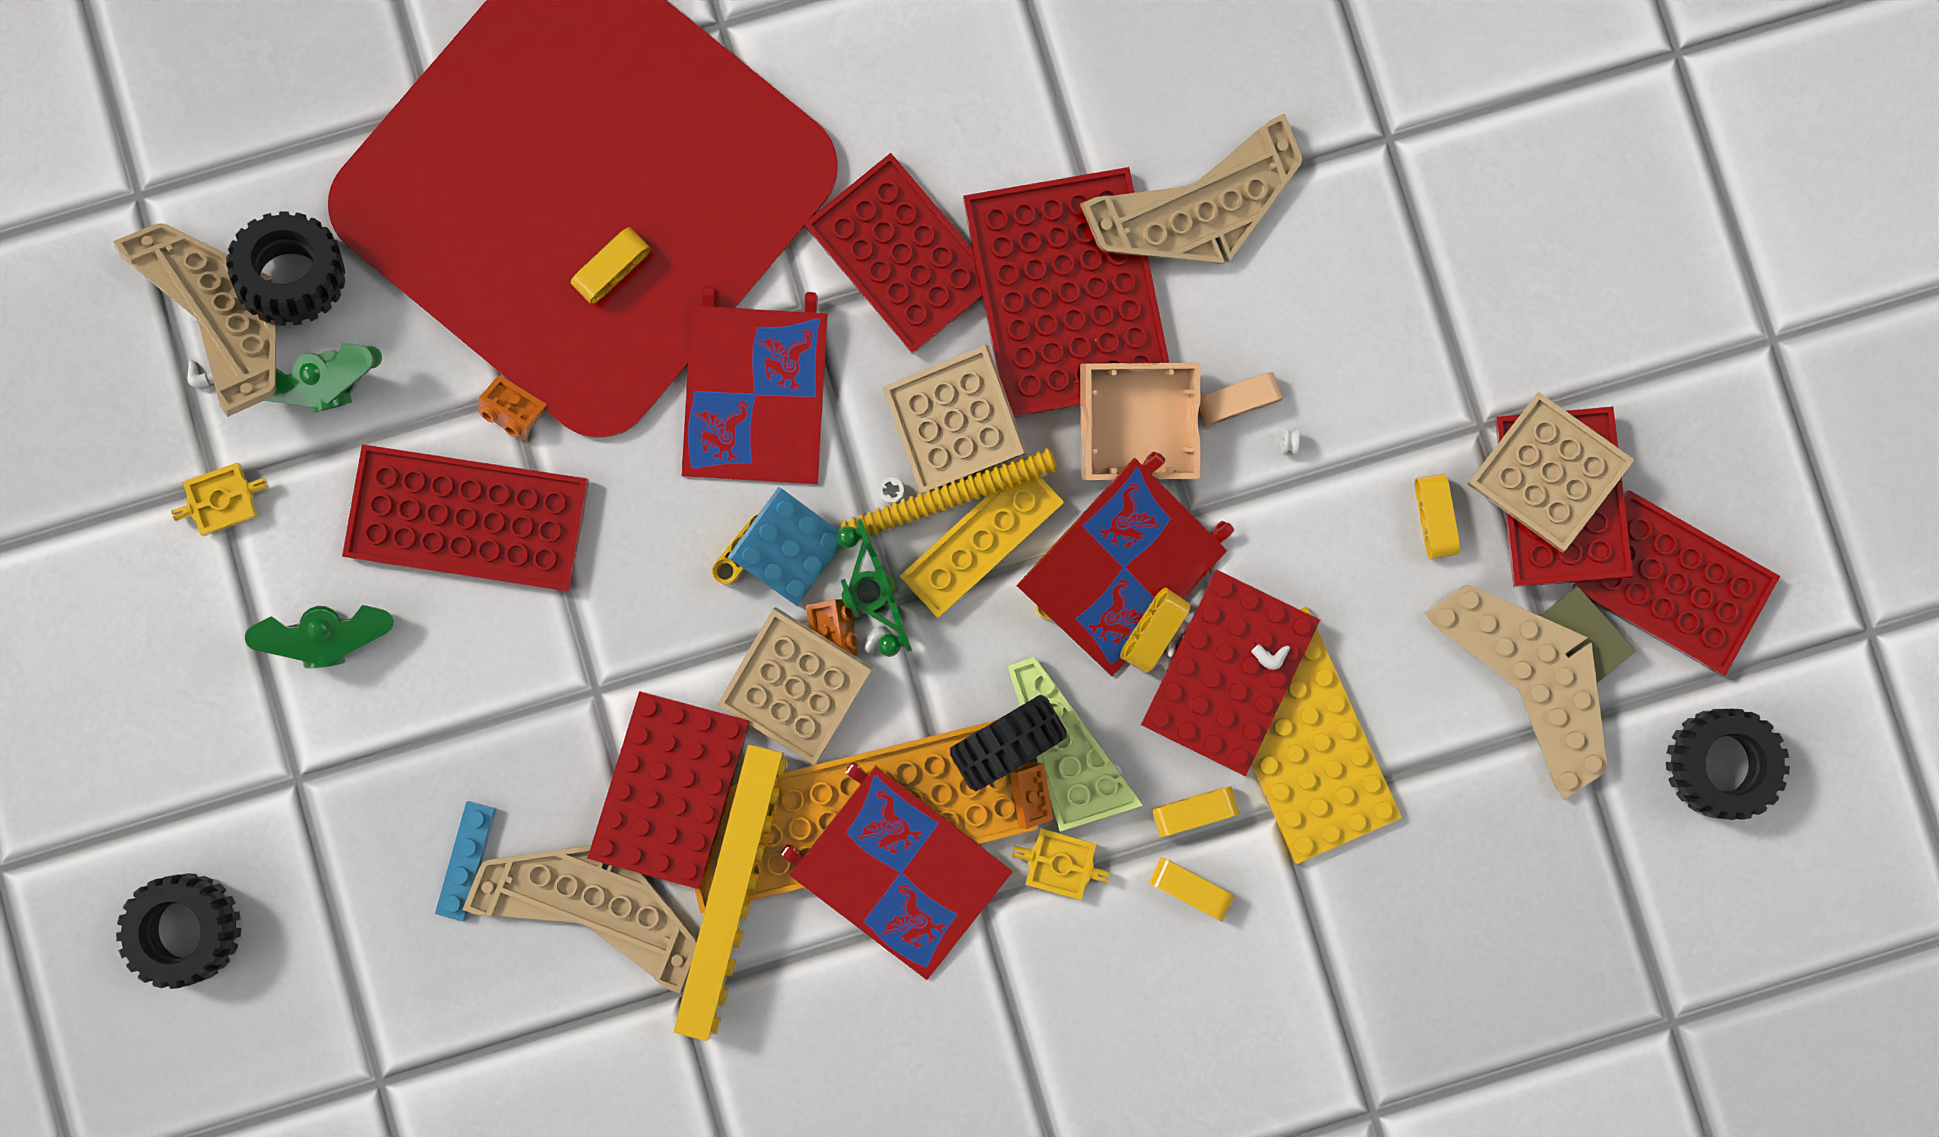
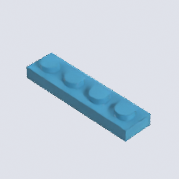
[435,801,497,921]

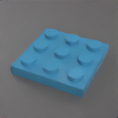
[728,487,841,606]

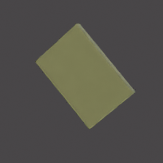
[1540,585,1636,683]

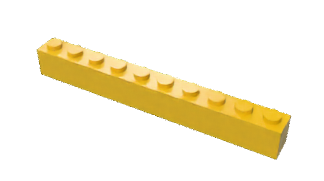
[673,744,788,1041]

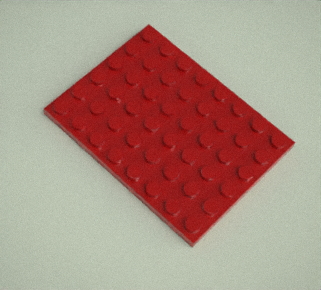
[963,167,1170,417]

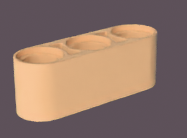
[1199,372,1283,426]

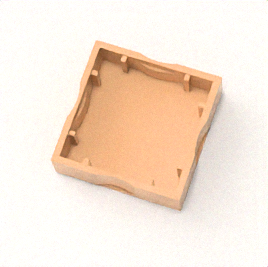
[1080,363,1200,480]

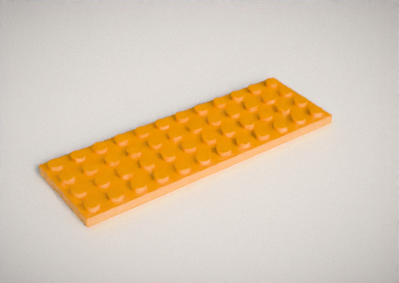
[694,720,1039,914]

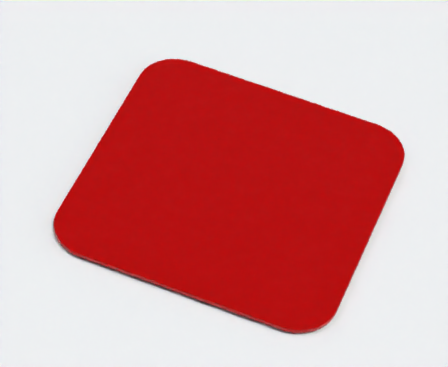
[328,0,838,438]

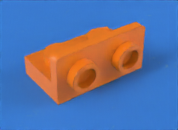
[478,375,547,441]
[806,599,858,656]
[1010,762,1053,829]

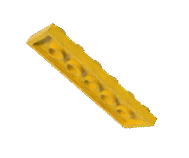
[899,475,1064,619]

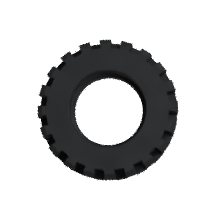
[226,211,346,326]
[950,694,1067,791]
[1666,708,1790,820]
[116,873,242,989]

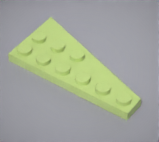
[1007,657,1143,832]

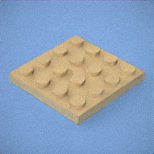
[883,345,1027,494]
[1467,392,1634,553]
[717,607,874,765]

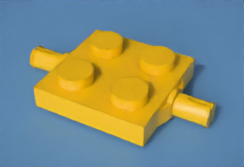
[171,462,269,536]
[1012,828,1110,900]

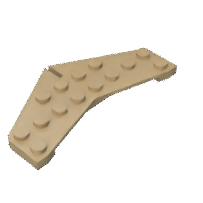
[1080,113,1302,264]
[113,223,277,417]
[1424,585,1607,800]
[462,845,697,994]

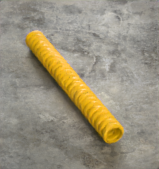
[841,448,1057,542]

